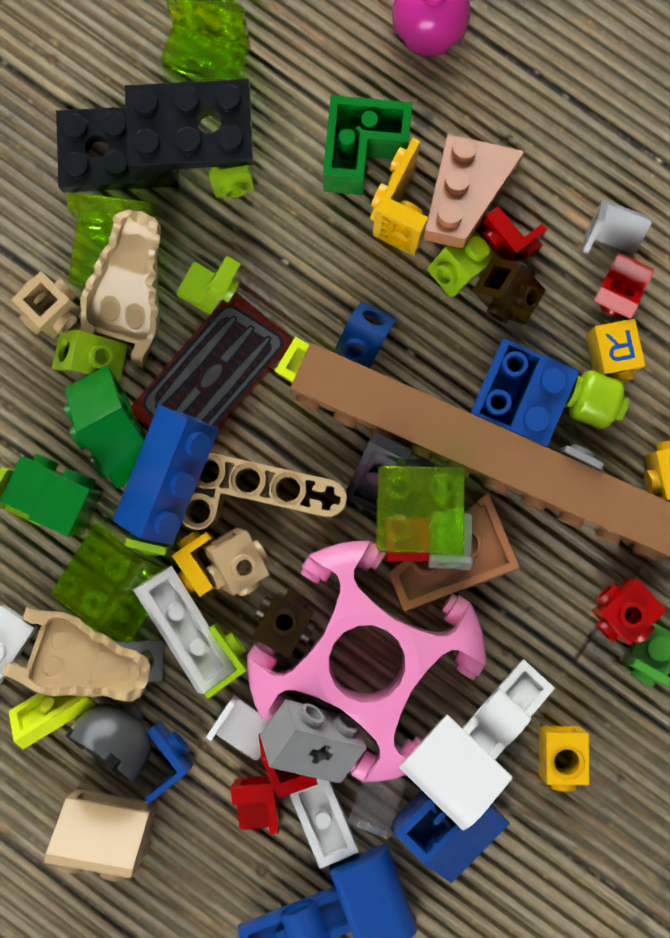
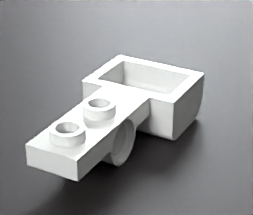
[399,659,555,830]

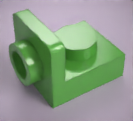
[622,623,670,688]

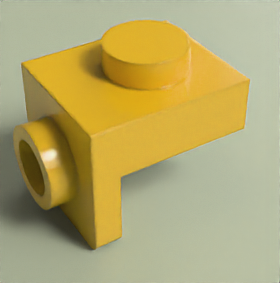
[644,441,670,500]
[172,530,215,597]

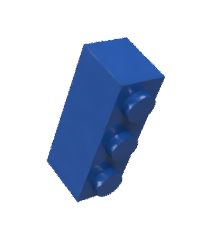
[113,405,219,545]

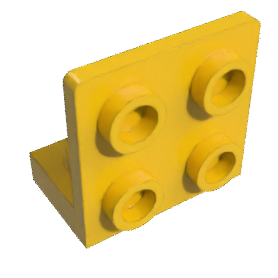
[370,138,428,256]

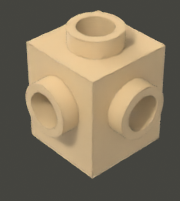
[11,271,81,339]
[201,527,269,596]

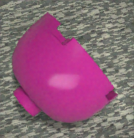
[392,0,470,56]

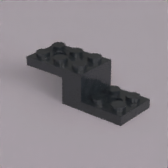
[56,79,254,193]

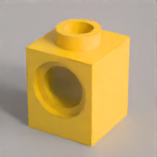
[539,726,589,792]

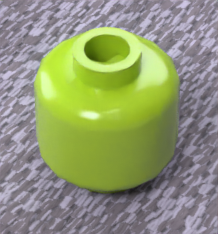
[565,370,629,429]

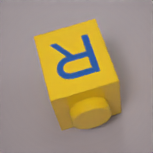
[585,318,646,383]

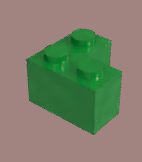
[323,95,412,195]
[64,365,147,489]
[0,453,104,537]

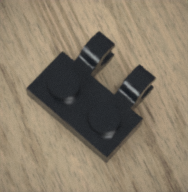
[346,432,436,519]

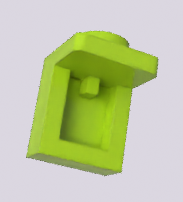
[427,230,499,298]
[176,255,241,315]

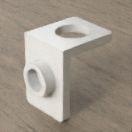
[206,695,268,760]

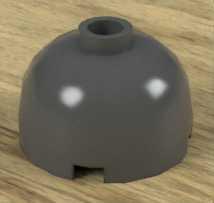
[65,702,152,783]

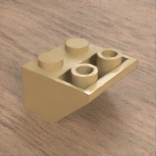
[44,789,157,881]

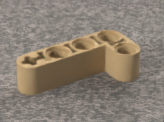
[182,453,347,530]

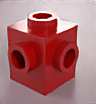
[591,578,667,645]

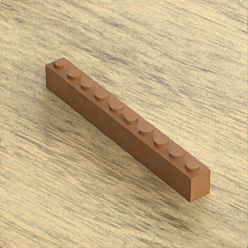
[290,343,670,562]

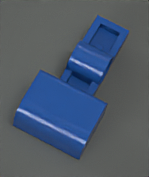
[238,843,417,938]

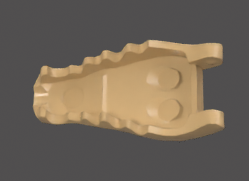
[80,209,161,368]
[2,607,150,702]

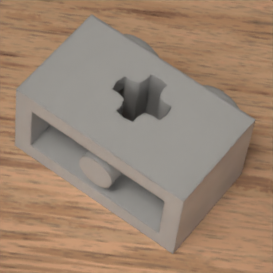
[260,699,367,783]

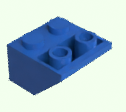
[470,338,580,447]
[392,790,510,883]

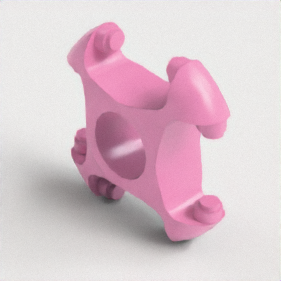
[247,540,486,782]

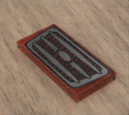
[131,291,293,431]

